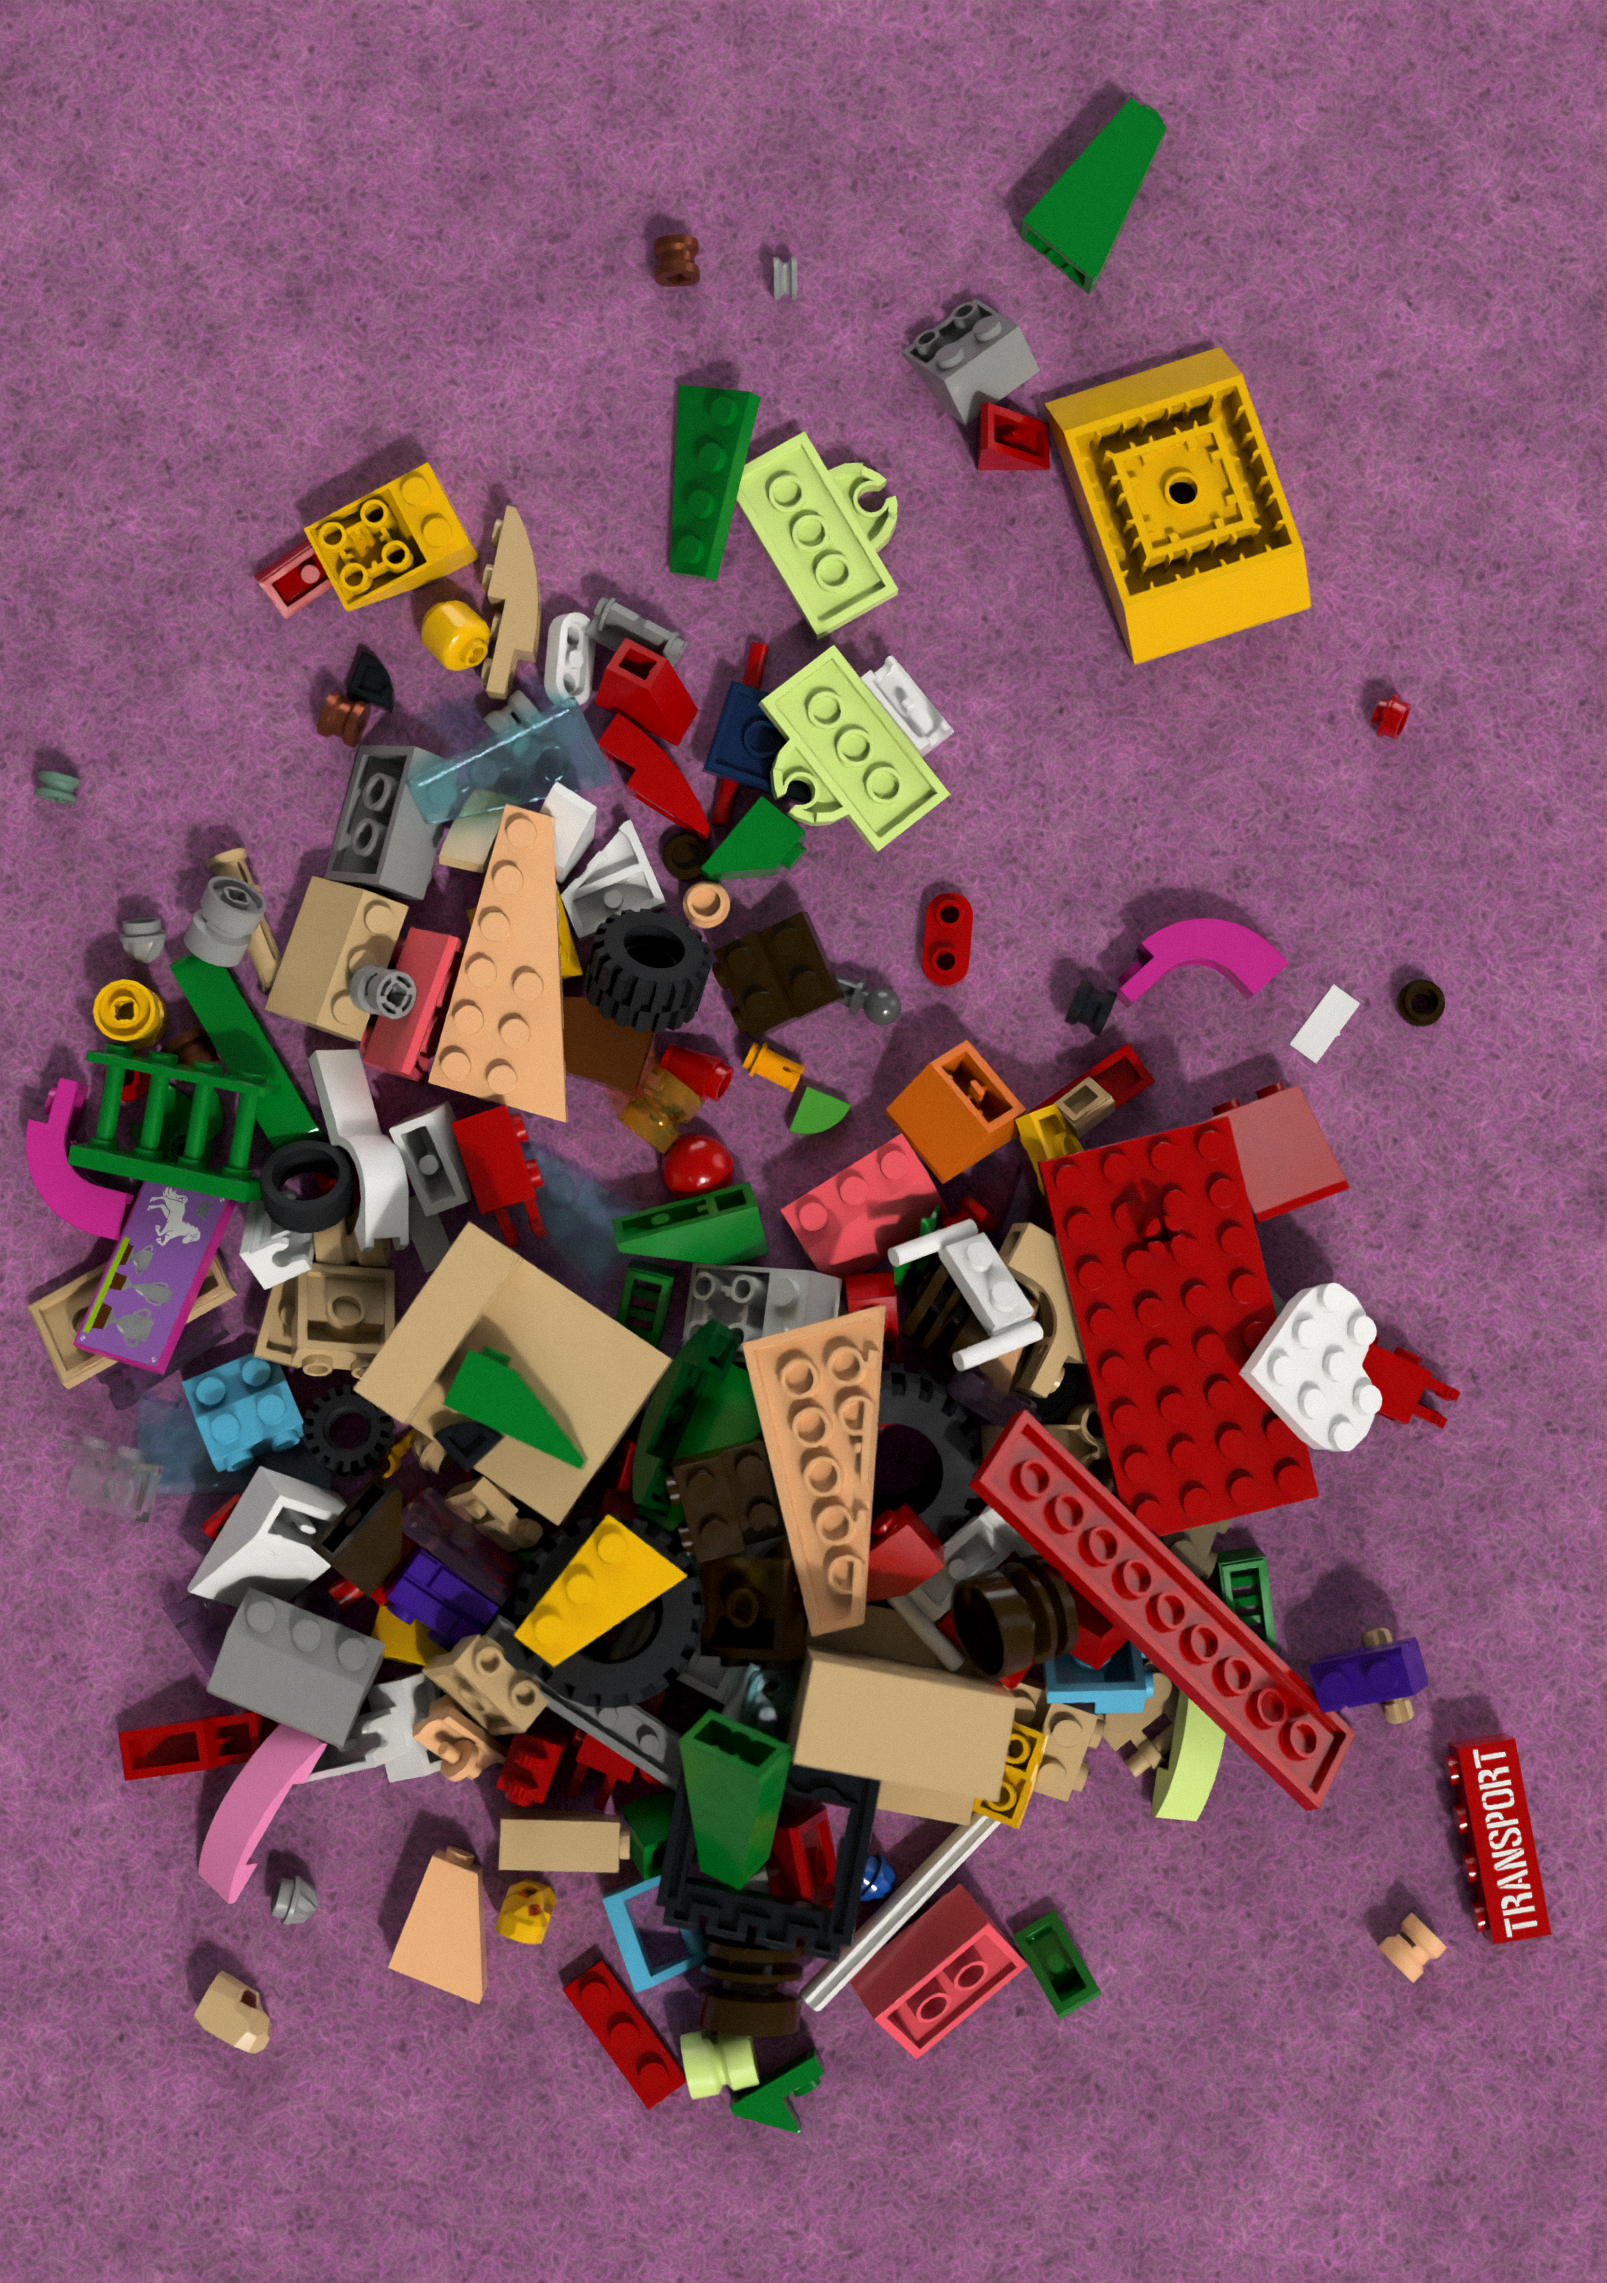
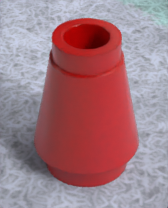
[660,1043,734,1102]

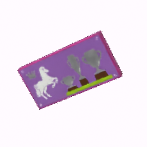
[73,1181,237,1375]

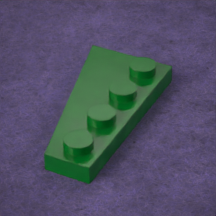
[670,385,761,582]

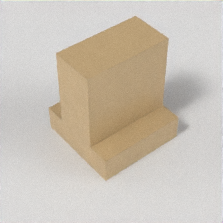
[353,1222,673,1526]
[782,1602,1017,1826]

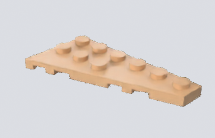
[428,804,568,1123]
[742,1305,886,1636]

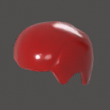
[660,1133,735,1200]

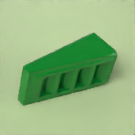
[616,1259,678,1350]
[1214,1547,1277,1649]

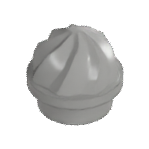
[119,918,168,963]
[269,1875,319,1925]

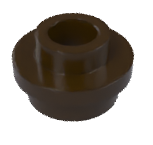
[1397,979,1445,1027]

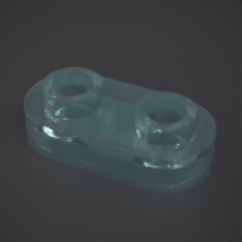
[738,1666,797,1744]

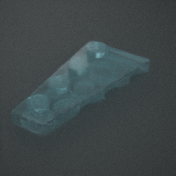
[404,697,615,825]

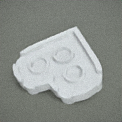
[1239,1283,1382,1452]

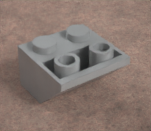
[902,299,1040,425]

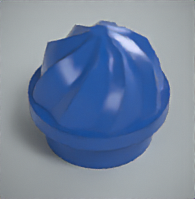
[860,1854,895,1902]

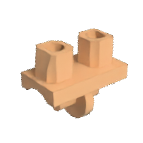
[412,1694,509,1782]

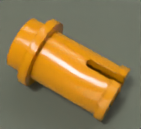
[742,1042,805,1093]

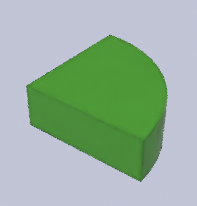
[789,1087,851,1135]

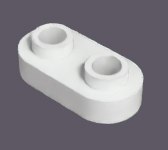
[544,612,596,708]

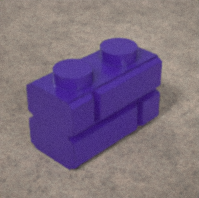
[383,1543,501,1652]
[1309,1637,1429,1713]

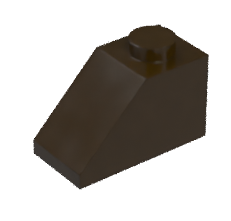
[311,1473,402,1597]

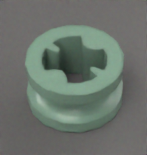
[33,771,81,805]

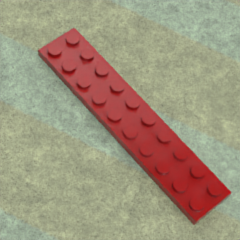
[969,1409,1356,1811]

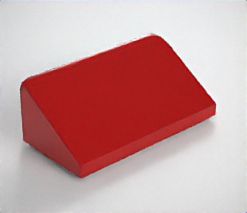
[254,538,333,620]

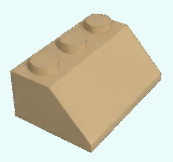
[263,876,409,1042]

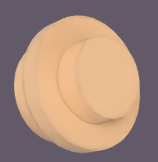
[683,881,730,929]

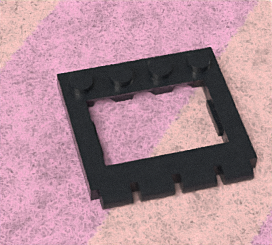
[656,1725,882,1962]

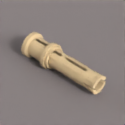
[205,848,281,993]

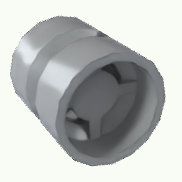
[183,876,267,967]

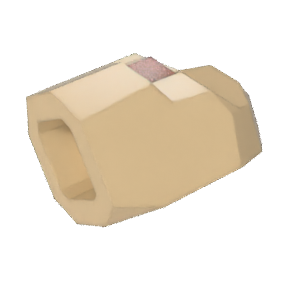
[193,1971,273,2054]

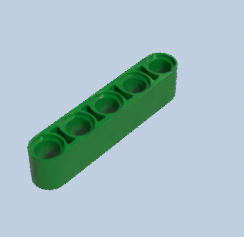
[170,952,327,1151]

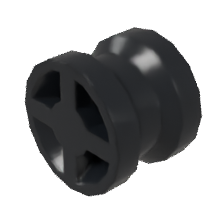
[1064,979,1118,1036]

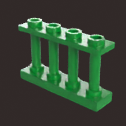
[68,1042,281,1203]

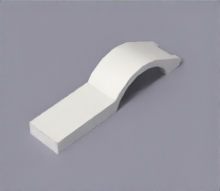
[308,1049,409,1253]

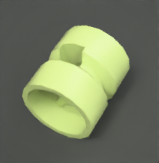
[680,2029,760,2100]

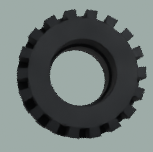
[583,908,712,1034]

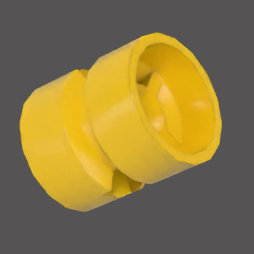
[93,979,169,1049]

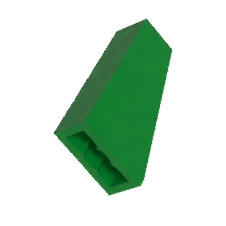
[1019,97,1167,295]
[636,1364,764,1544]
[679,1710,792,1890]

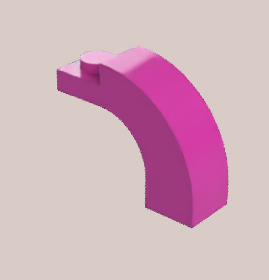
[1116,918,1289,1008]
[25,1078,137,1241]

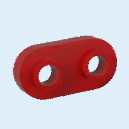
[922,892,973,988]

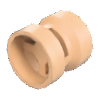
[1378,1912,1447,1983]

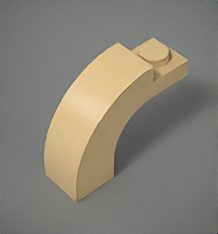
[998,1222,1085,1398]

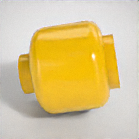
[421,600,491,671]

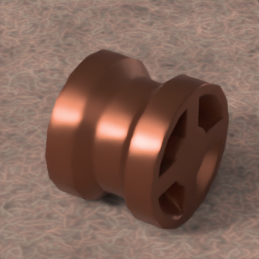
[653,234,700,287]
[317,690,371,748]
[160,1028,220,1085]

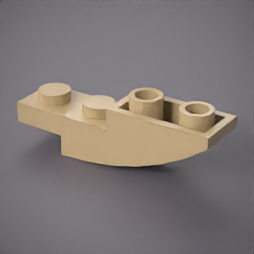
[481,505,542,704]

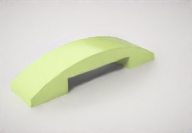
[1150,1690,1226,1821]

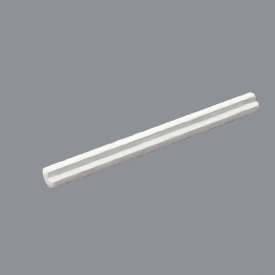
[800,1811,1001,2012]

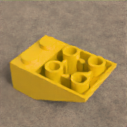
[304,462,480,612]

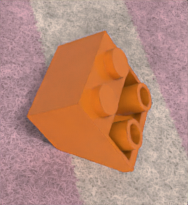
[885,1040,1026,1184]

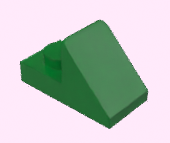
[1013,1911,1102,2019]
[729,2046,825,2134]

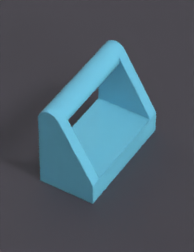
[602,1875,710,1993]

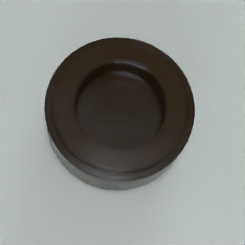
[662,833,710,882]

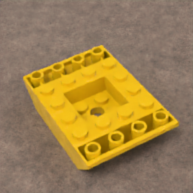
[1043,347,1311,666]

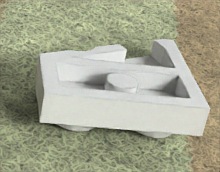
[560,819,667,941]

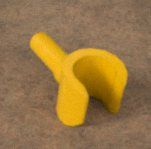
[381,1428,419,1479]

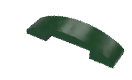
[632,1320,743,1517]

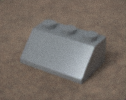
[324,745,459,900]
[207,1587,385,1749]

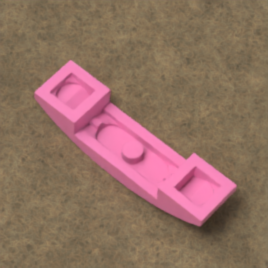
[198,1723,328,1904]

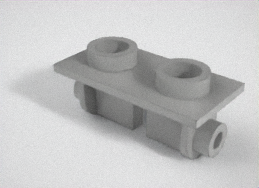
[584,597,688,668]

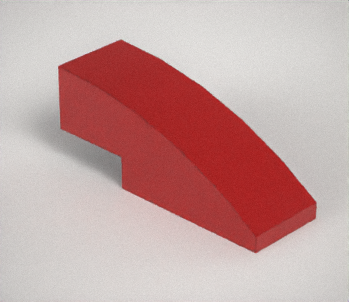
[597,713,712,844]
[118,1710,277,1781]

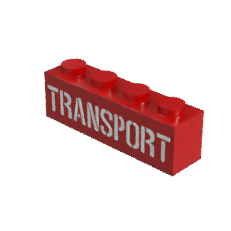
[1443,1733,1552,1945]

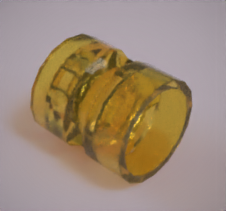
[616,1065,705,1155]

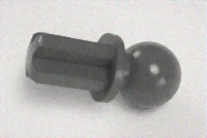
[834,973,901,1025]

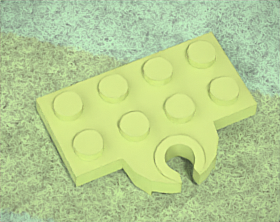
[736,431,898,640]
[758,645,950,854]

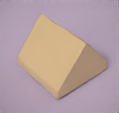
[1054,1077,1115,1139]

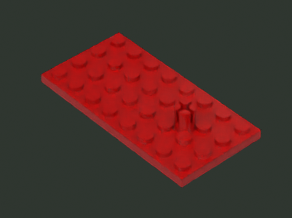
[1037,1116,1319,1537]

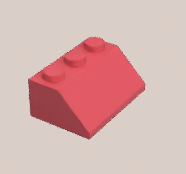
[359,927,466,1085]
[780,1133,951,1286]
[849,1884,1028,2060]

